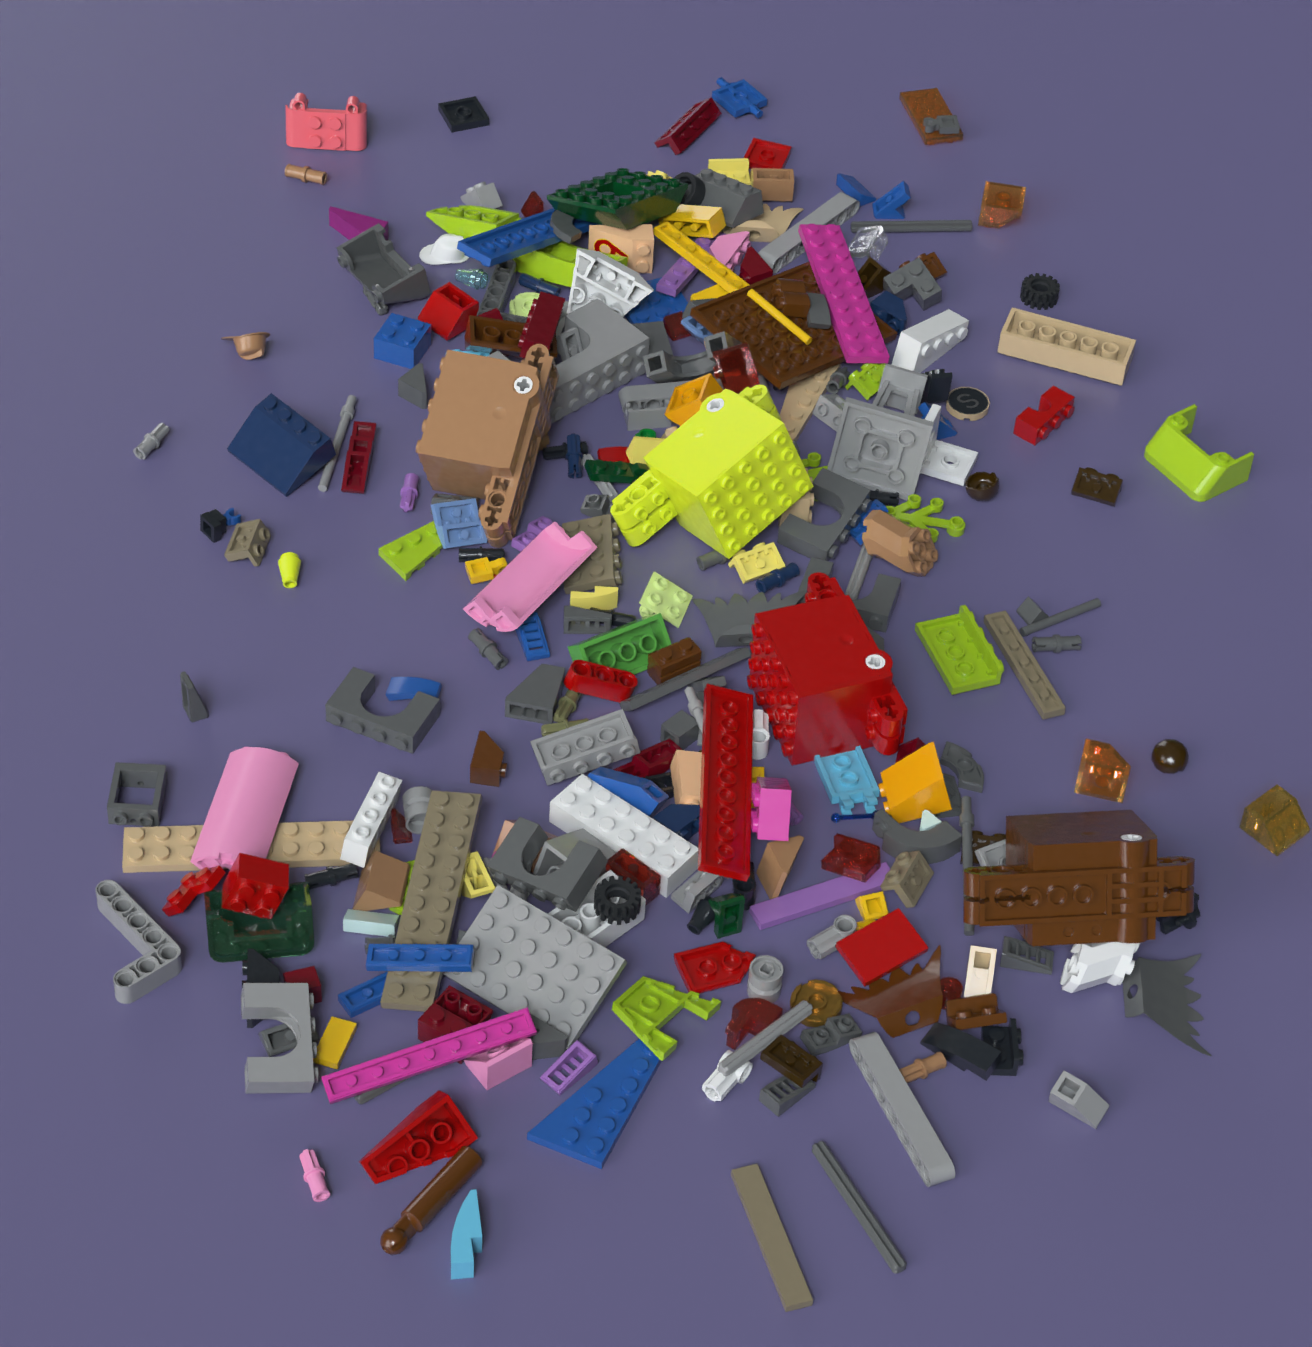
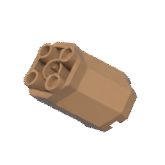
[862,510,938,577]

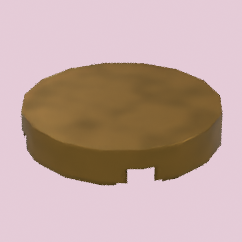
[790,979,843,1027]

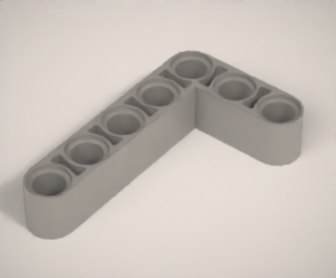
[96,880,182,1004]

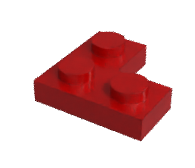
[162,865,226,917]

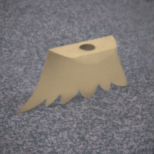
[722,204,804,242]

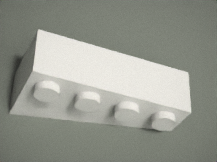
[891,309,969,373]

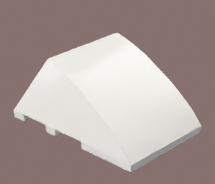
[567,248,654,317]

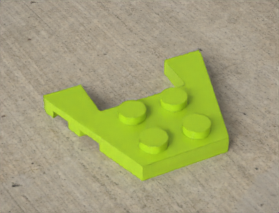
[612,976,721,1061]

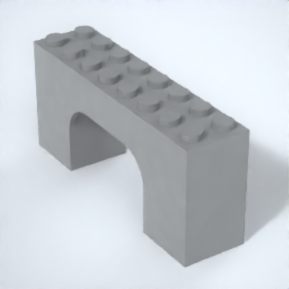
[487,298,650,424]

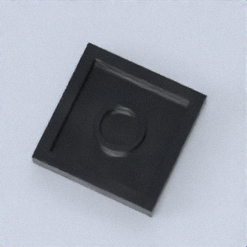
[438,96,489,133]

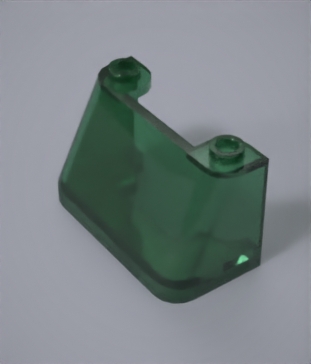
[204,881,314,963]

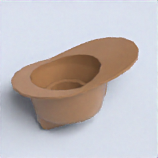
[221,332,270,360]

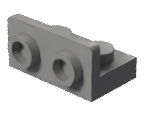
[813,394,845,432]
[670,871,724,914]

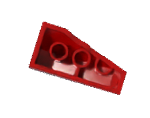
[359,1090,478,1184]

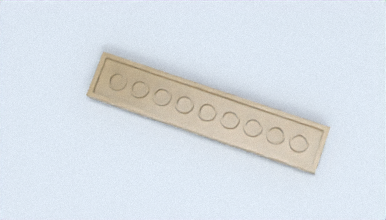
[122,820,380,873]

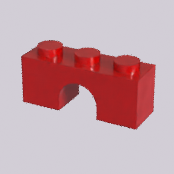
[1013,385,1075,446]

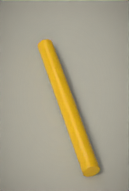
[747,289,812,345]

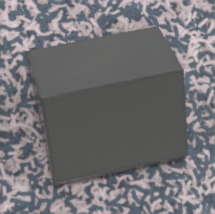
[1017,596,1049,625]

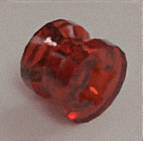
[940,977,963,1010]

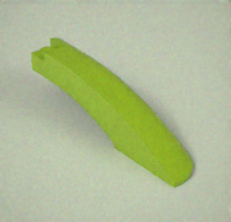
[426,205,627,287]

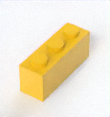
[658,204,726,238]

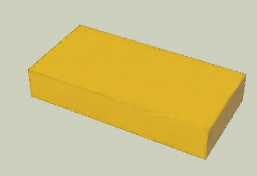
[313,1016,357,1070]

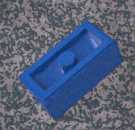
[836,173,876,207]

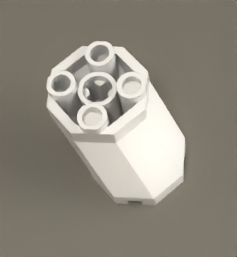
[1060,942,1140,993]

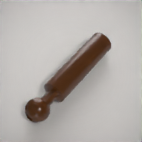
[380,1146,482,1255]

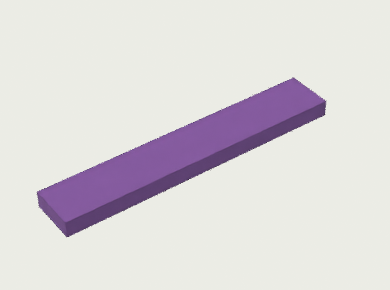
[749,862,890,930]

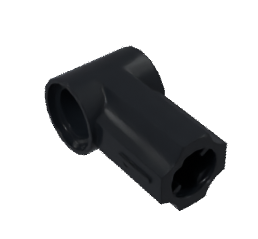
[732,862,756,910]

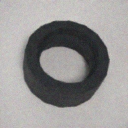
[674,172,706,206]

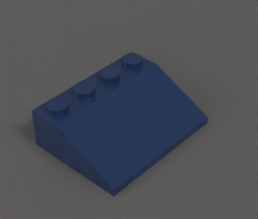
[227,393,336,497]

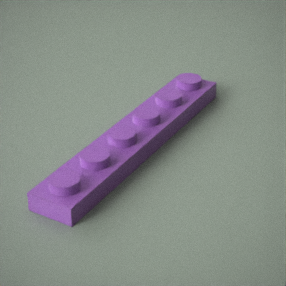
[656,232,726,297]

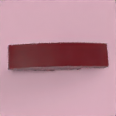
[341,421,377,494]
[613,738,683,778]

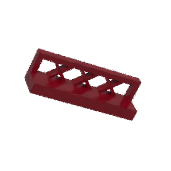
[654,97,722,155]

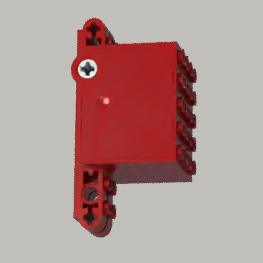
[747,572,908,766]

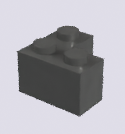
[883,257,942,311]

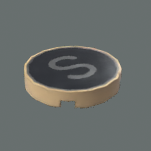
[946,387,990,421]

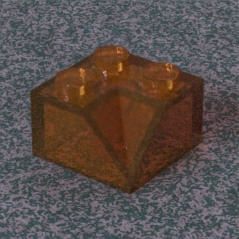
[978,181,1026,228]
[1074,739,1131,803]

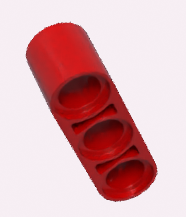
[564,660,638,703]

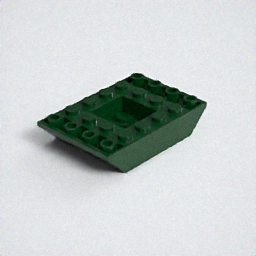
[547,168,688,230]

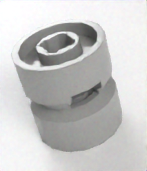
[402,786,432,834]
[747,955,784,1005]

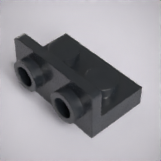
[981,1018,1024,1076]

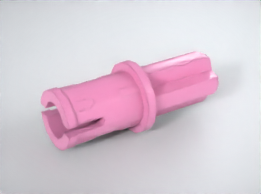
[299,1149,330,1202]

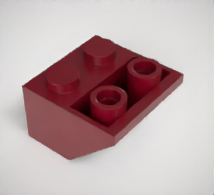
[418,985,493,1064]

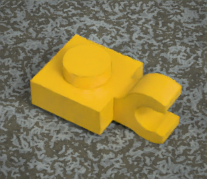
[465,557,507,584]

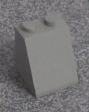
[533,828,620,879]

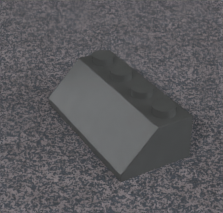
[681,169,764,228]

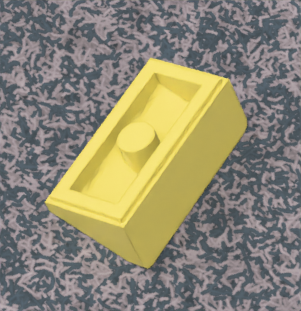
[626,436,665,465]

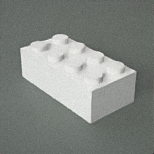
[548,870,646,947]

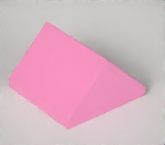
[464,1038,533,1090]

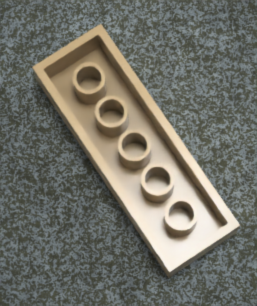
[997,307,1136,386]

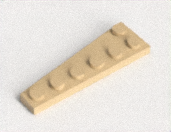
[780,363,841,441]

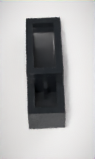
[920,1022,1001,1081]

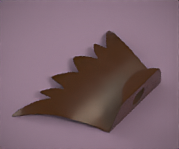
[838,945,943,1038]

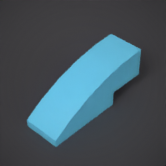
[450,1189,482,1280]

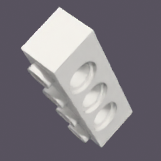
[340,772,402,868]

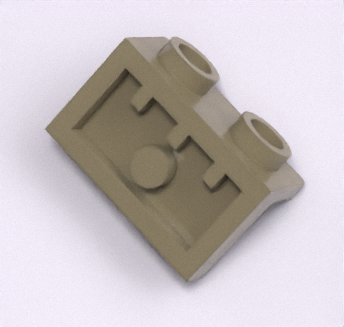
[224,519,271,567]
[880,851,934,908]

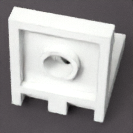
[920,404,978,486]

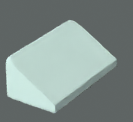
[343,909,399,937]

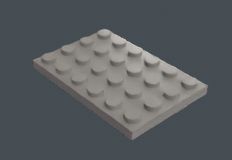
[442,885,628,1049]

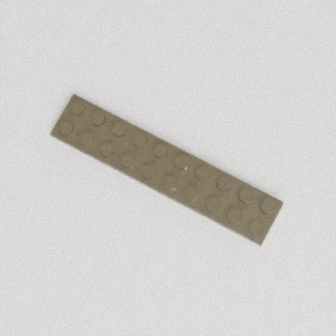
[380,790,482,1012]

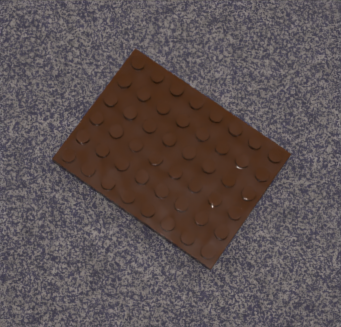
[690,262,898,389]

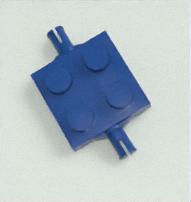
[712,77,767,118]

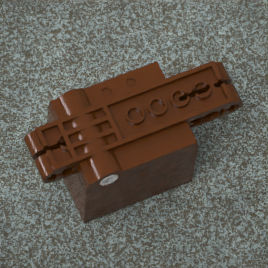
[963,810,1195,946]

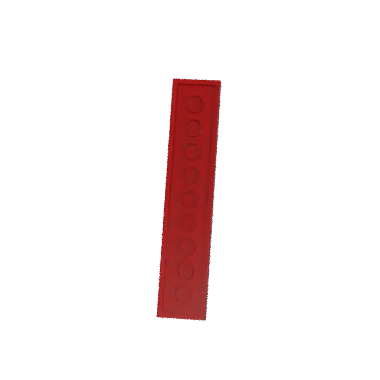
[698,684,753,882]

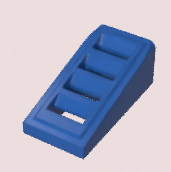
[515,612,550,661]

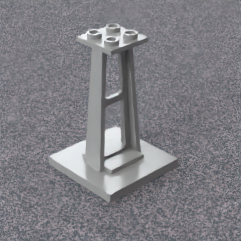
[827,363,934,501]

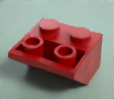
[418,282,479,341]

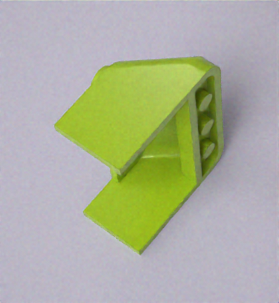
[1144,404,1254,502]

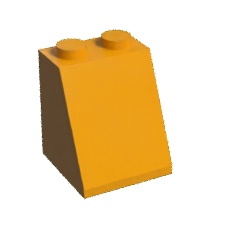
[664,373,723,426]
[878,742,952,824]

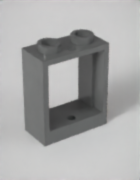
[107,762,167,827]

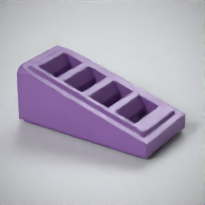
[540,1040,598,1095]

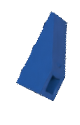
[588,766,669,819]

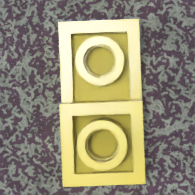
[570,586,618,610]

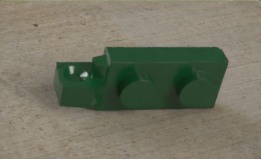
[584,459,649,484]

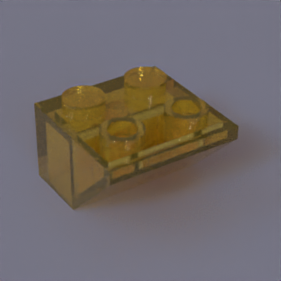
[1240,784,1310,856]

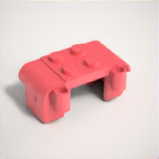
[285,93,367,151]

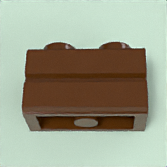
[647,637,702,685]

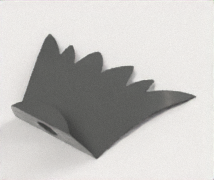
[692,591,807,647]
[1123,954,1211,1056]

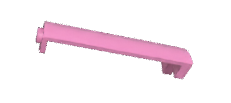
[463,522,598,632]
[190,747,299,870]

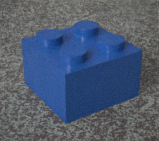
[373,313,431,369]

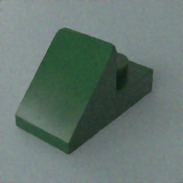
[708,893,745,939]

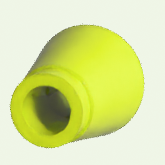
[278,552,301,588]

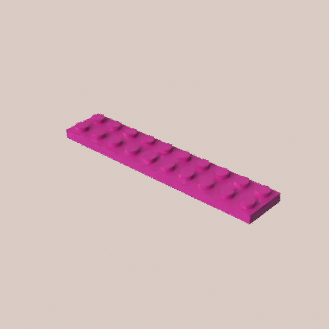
[798,224,890,364]

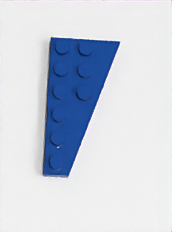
[527,1039,662,1169]

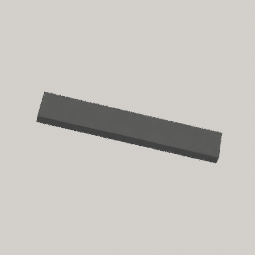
[619,647,751,711]

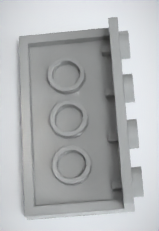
[530,709,640,786]

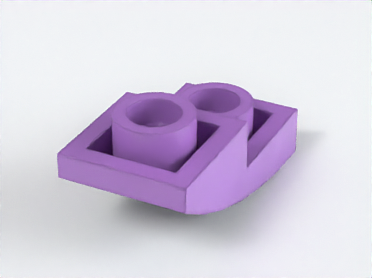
[511,516,553,552]

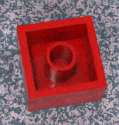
[221,853,289,919]

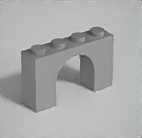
[241,983,318,1094]

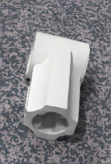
[752,709,770,760]
[702,1050,753,1102]

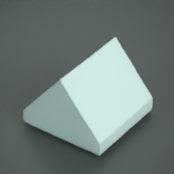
[919,810,941,831]

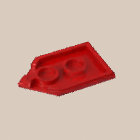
[674,941,756,993]

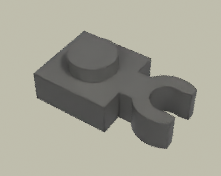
[923,115,960,135]

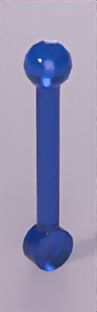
[831,810,879,823]

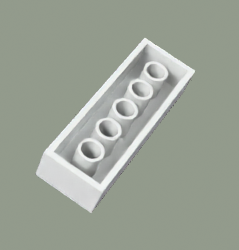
[549,774,698,898]

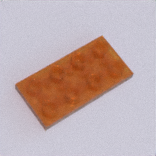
[899,88,963,145]

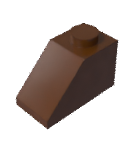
[470,730,508,787]

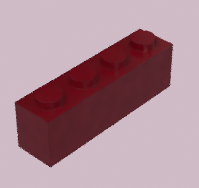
[518,291,566,358]

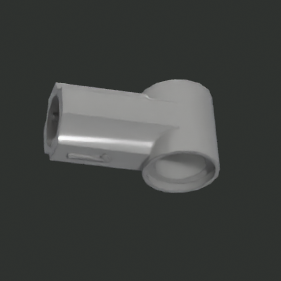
[807,915,857,960]

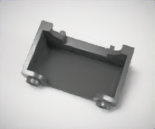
[336,223,430,305]

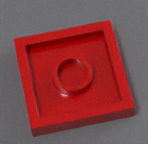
[744,138,792,169]

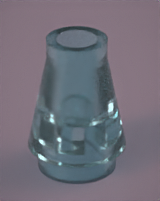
[455,269,488,290]

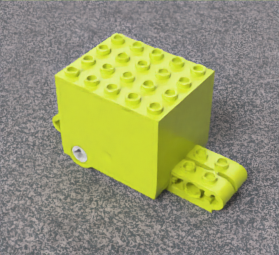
[610,385,814,559]

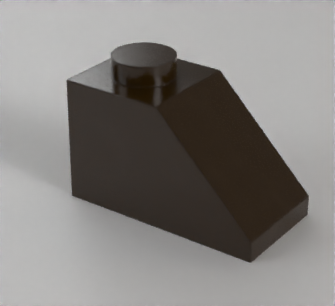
[858,257,891,299]

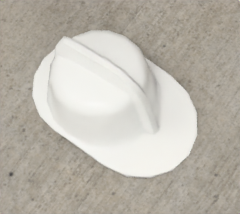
[419,233,469,265]

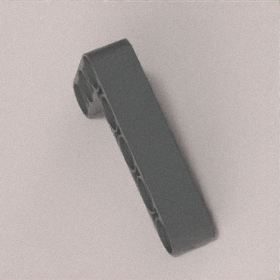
[477,259,527,323]

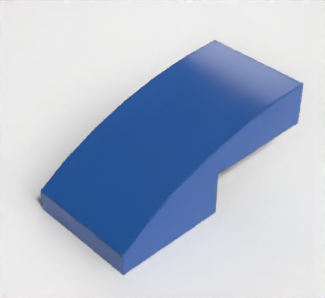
[386,677,442,701]

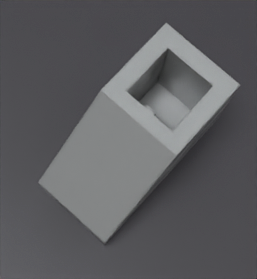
[461,181,503,209]
[1049,1070,1110,1129]

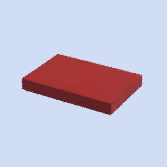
[835,908,929,987]

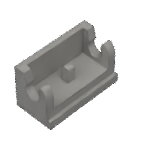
[624,399,672,431]

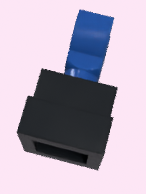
[200,508,241,543]

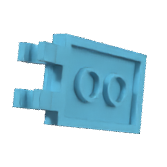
[814,746,880,819]

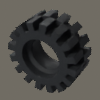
[1020,273,1060,310]
[594,876,641,925]

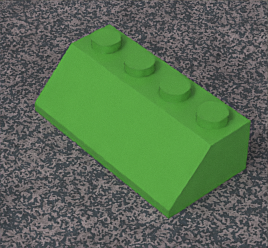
[568,613,671,675]

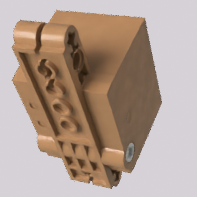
[416,344,559,548]

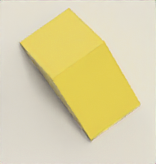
[461,851,495,899]

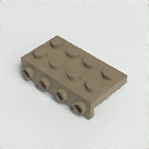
[562,514,622,594]

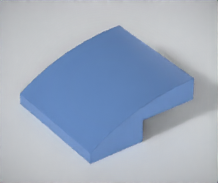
[431,498,487,549]

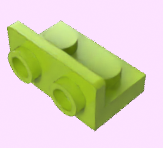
[845,363,886,400]

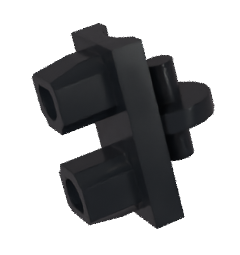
[1156,892,1201,935]

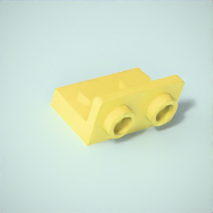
[708,158,751,185]
[728,542,785,584]

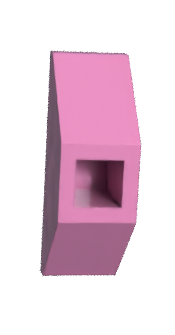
[709,231,751,271]

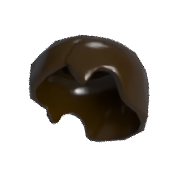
[965,472,999,501]
[1151,739,1189,774]

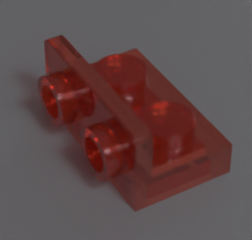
[821,833,881,883]

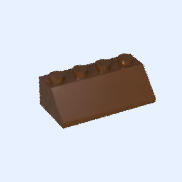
[465,315,558,359]

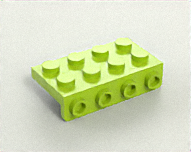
[915,605,1004,695]

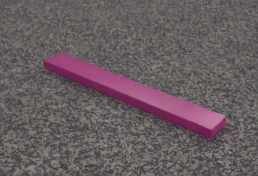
[321,1007,537,1104]

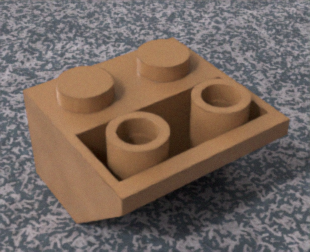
[750,168,794,202]

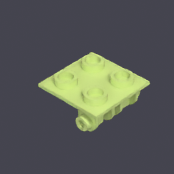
[639,571,693,628]

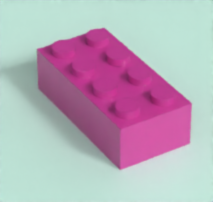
[751,777,792,841]

